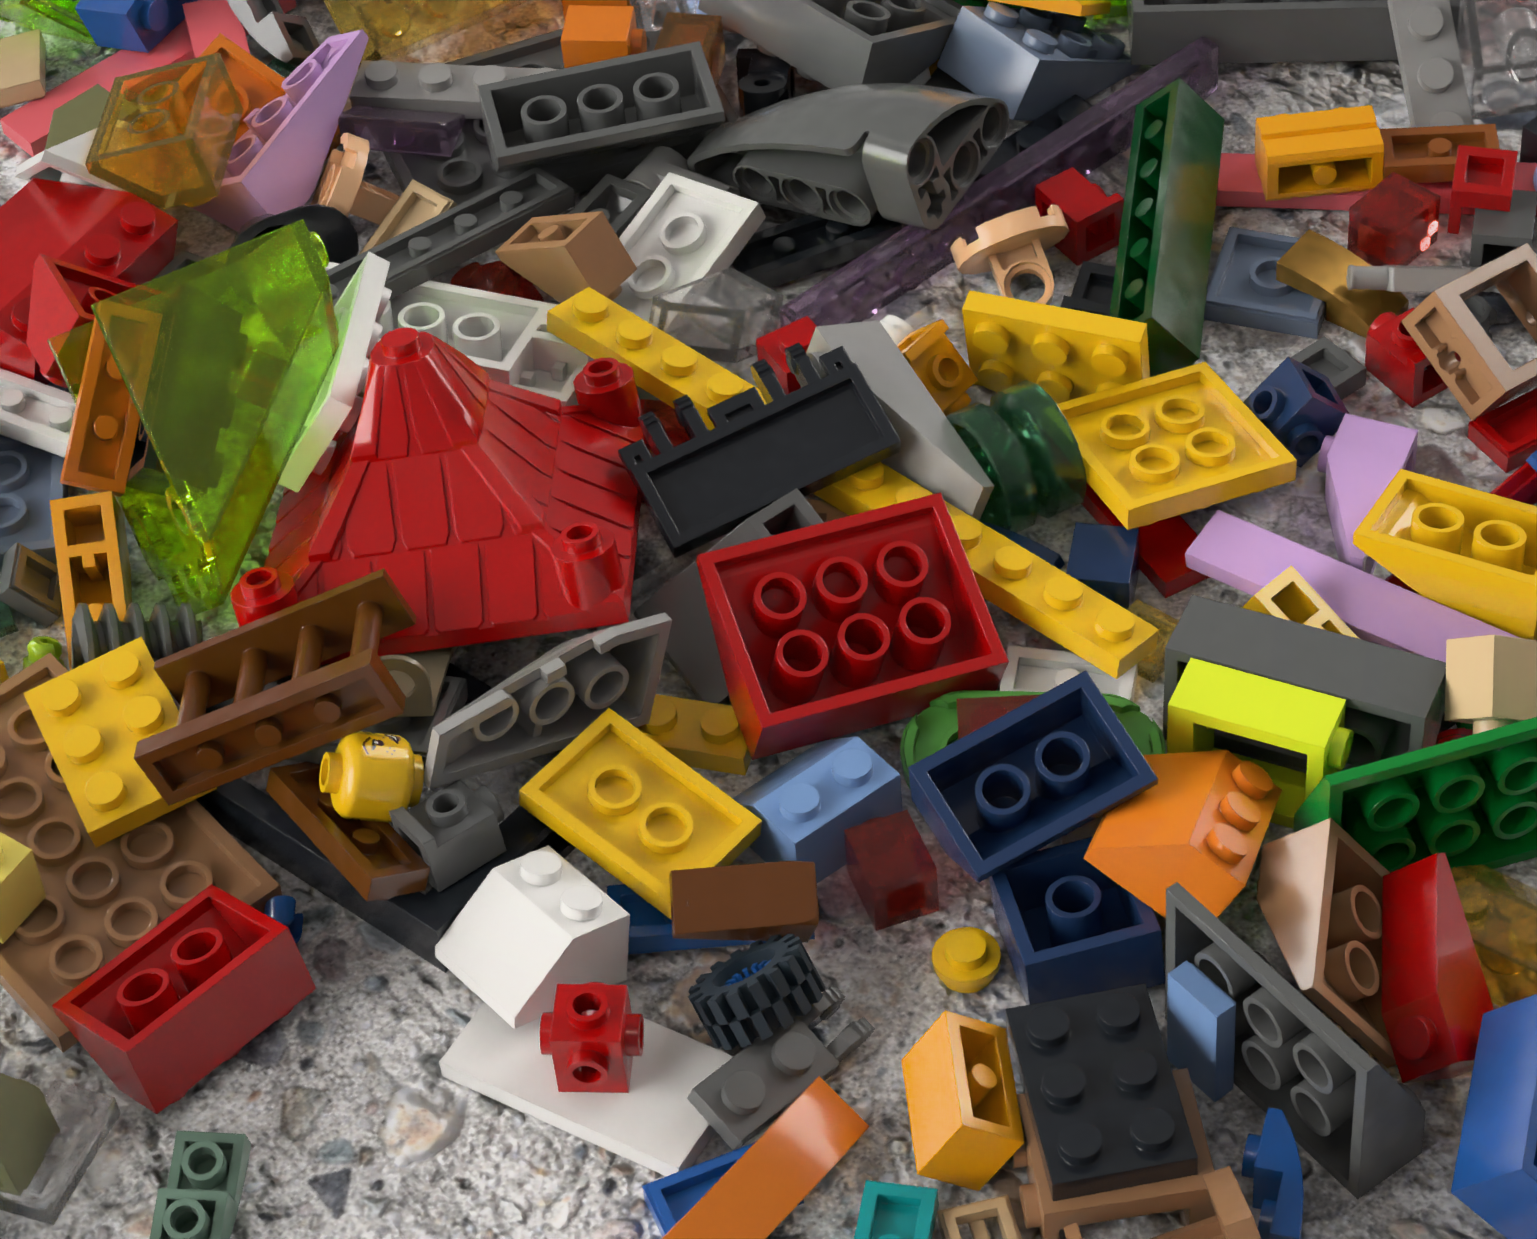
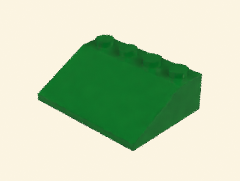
[1293,717,1537,880]

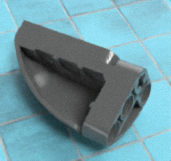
[687,83,1009,230]

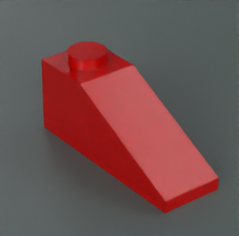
[1381,853,1494,1083]

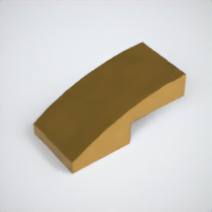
[1276,229,1409,338]

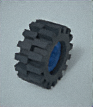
[688,934,825,1050]

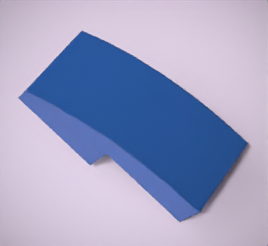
[1241,1107,1304,1239]

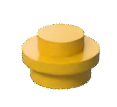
[932,927,1001,993]

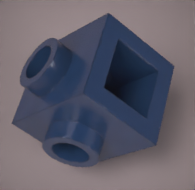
[1243,356,1350,468]

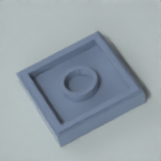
[1204,227,1345,339]

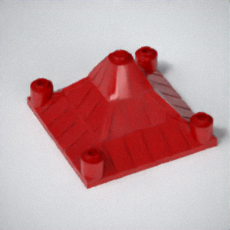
[230,327,648,665]

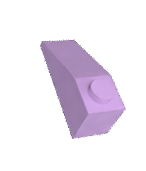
[1317,413,1418,575]

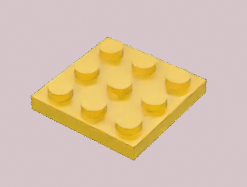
[1041,362,1297,530]

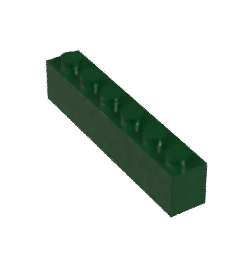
[1109,78,1225,377]

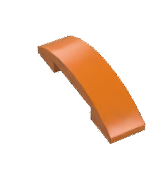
[661,1076,869,1239]

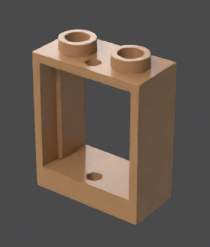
[1401,243,1537,421]

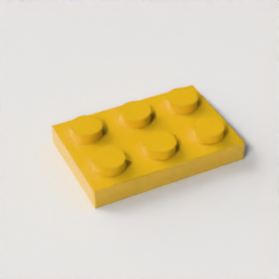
[962,290,1150,403]
[23,636,217,848]
[519,708,762,920]

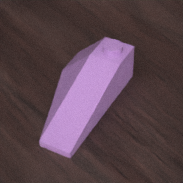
[175,29,369,232]

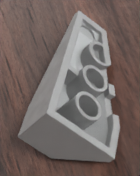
[423,612,672,789]

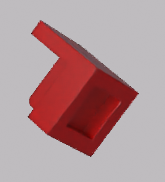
[1447,145,1518,234]

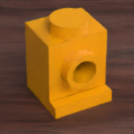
[896,319,978,419]

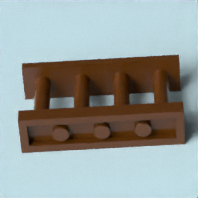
[134,568,416,806]

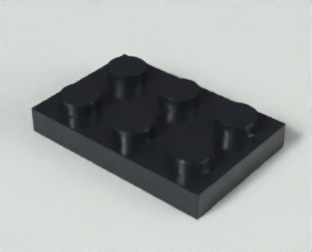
[1005,983,1198,1202]

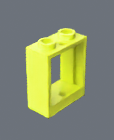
[1167,658,1354,829]

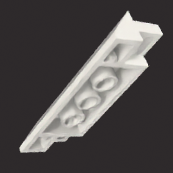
[240,253,594,406]

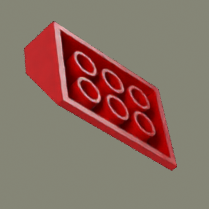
[0,178,179,385]
[696,492,1009,760]

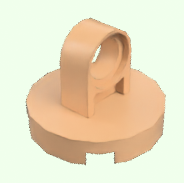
[311,132,400,225]
[950,205,1069,305]

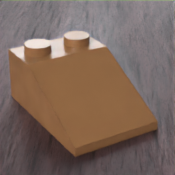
[1256,818,1397,1068]

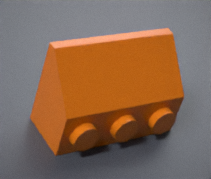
[1083,750,1282,919]

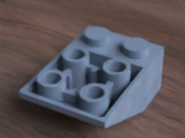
[937,2,1141,121]

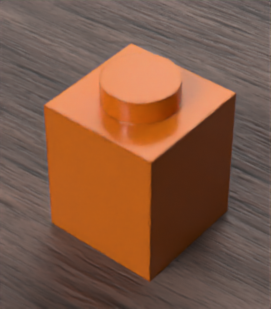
[560,5,647,68]

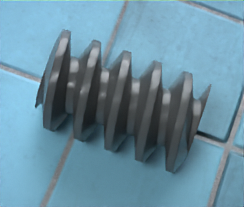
[71,603,203,670]

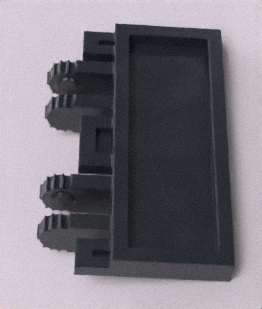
[618,342,901,558]

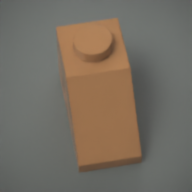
[495,211,637,303]

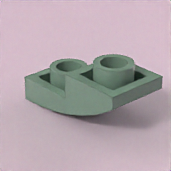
[150,1130,251,1239]

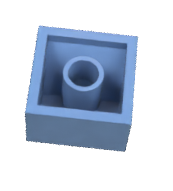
[732,736,904,883]

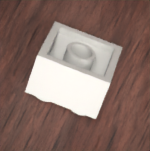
[435,845,630,1029]

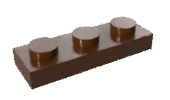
[266,762,430,902]

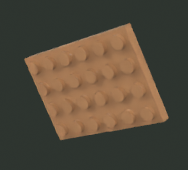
[0,653,282,1053]

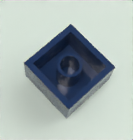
[989,836,1165,1005]

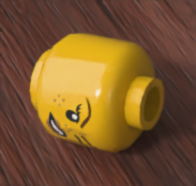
[319,731,424,823]

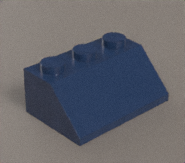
[908,670,1158,883]

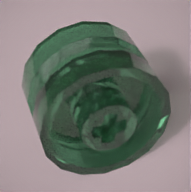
[946,380,1087,533]

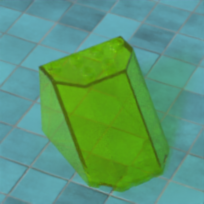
[47,219,339,615]

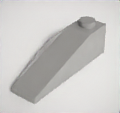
[806,320,994,521]

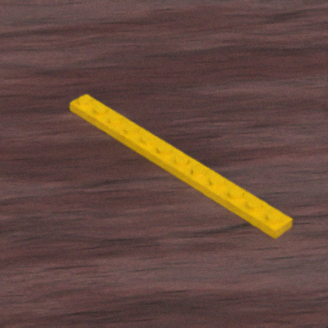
[547,287,1160,679]

